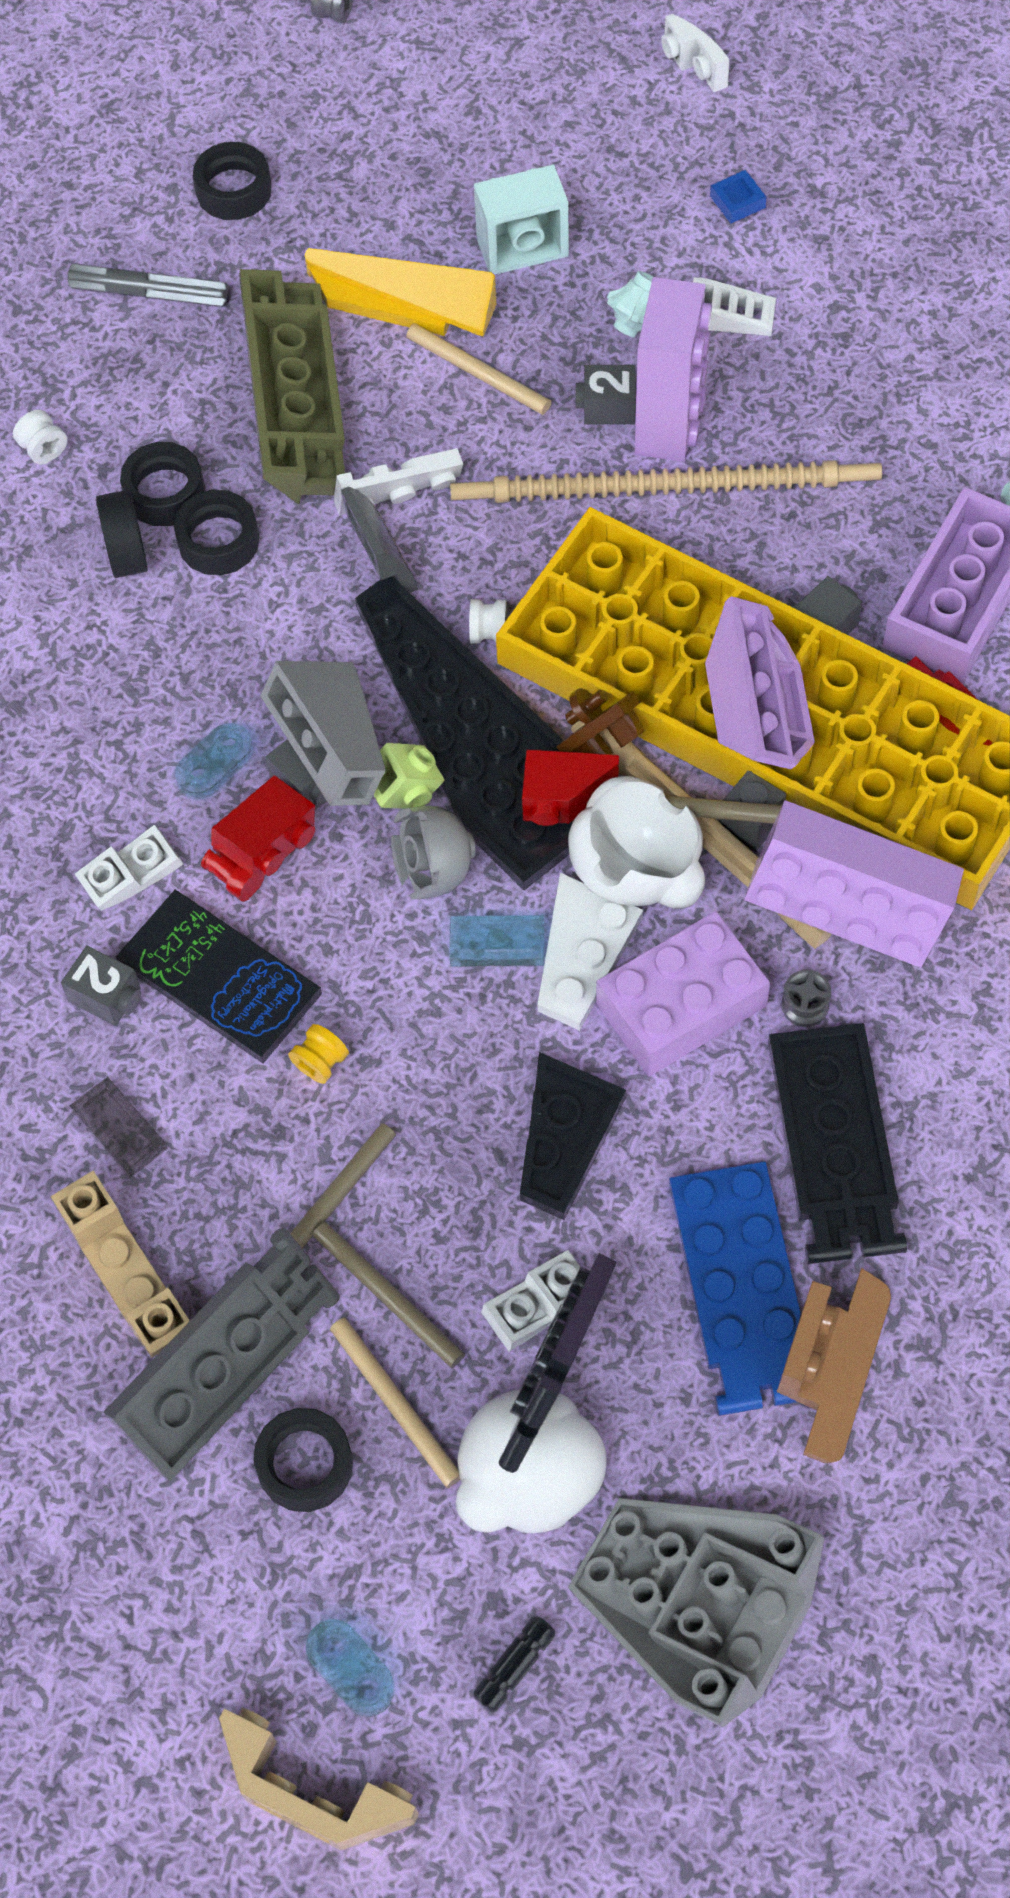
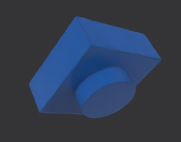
[710,169,767,224]

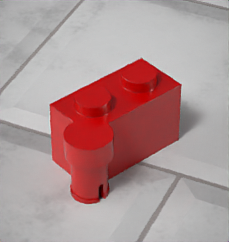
[201,775,316,902]

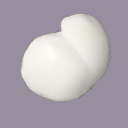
[568,776,705,909]
[456,1389,606,1534]

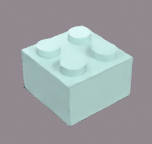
[474,164,569,275]

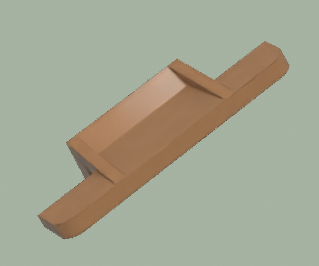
[777,1268,891,1463]

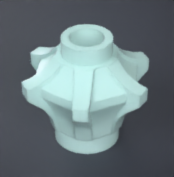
[607,271,654,338]

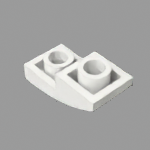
[661,14,730,92]
[75,825,184,911]
[481,1250,580,1351]

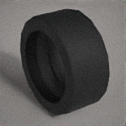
[193,142,272,220]
[120,442,205,526]
[96,489,148,578]
[174,489,259,576]
[253,1408,353,1512]

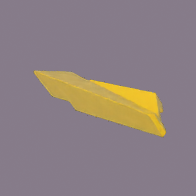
[305,248,497,337]

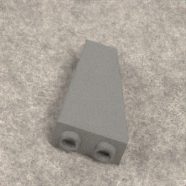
[260,661,386,806]

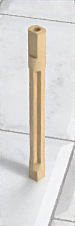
[571,721,831,949]

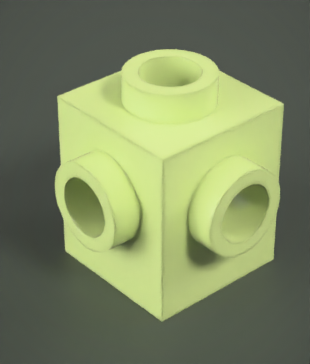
[374,743,445,809]

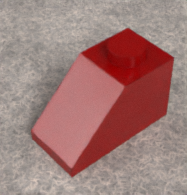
[522,750,619,826]

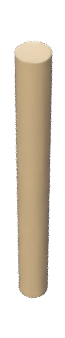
[406,323,551,415]
[330,1318,461,1488]

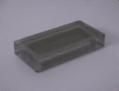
[69,1077,168,1179]

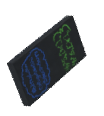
[116,889,322,1064]

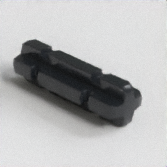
[473,1616,555,1713]

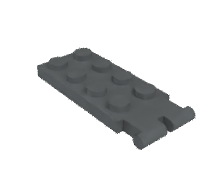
[103,1228,340,1481]

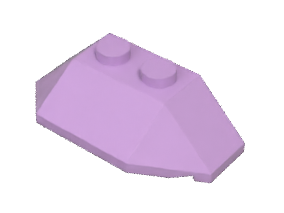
[705,596,815,769]

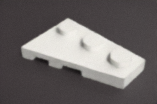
[537,873,643,1031]

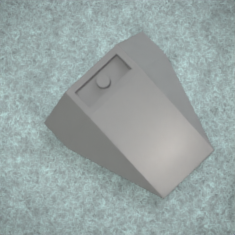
[568,1498,824,1727]

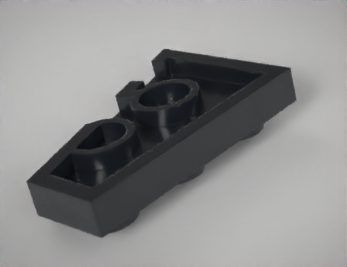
[520,1052,627,1220]

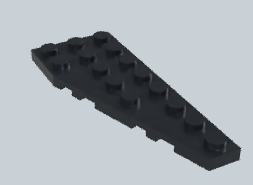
[355,576,574,891]

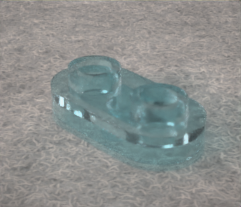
[175,723,253,800]
[306,1619,395,1717]

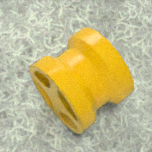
[288,1024,349,1084]

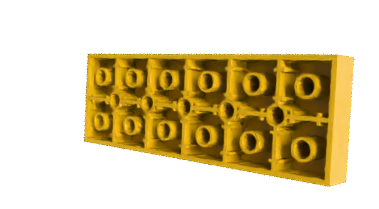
[496,507,1010,911]

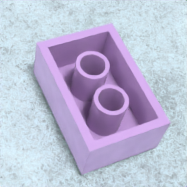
[596,911,770,1077]

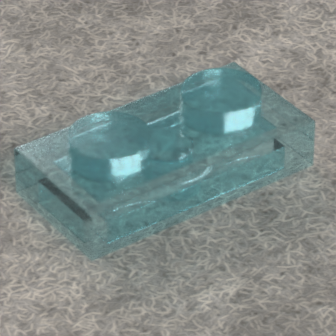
[450,915,544,967]

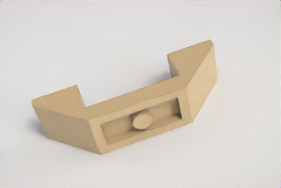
[50,1171,190,1358]
[219,1708,419,1850]

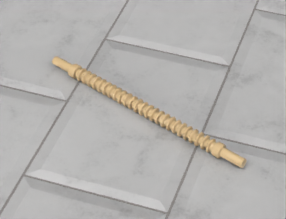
[450,460,882,503]

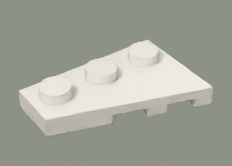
[334,448,463,516]

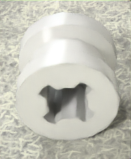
[13,409,67,465]
[469,599,507,644]

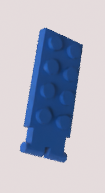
[669,1161,801,1416]

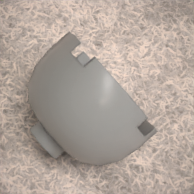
[391,806,475,899]

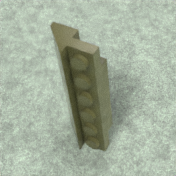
[239,269,345,504]

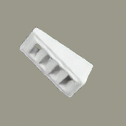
[693,277,776,336]

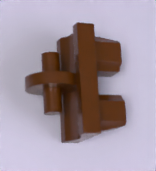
[556,688,645,755]

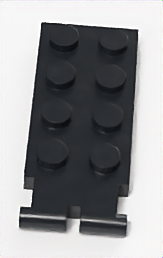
[768,1023,907,1264]
[498,1253,617,1473]

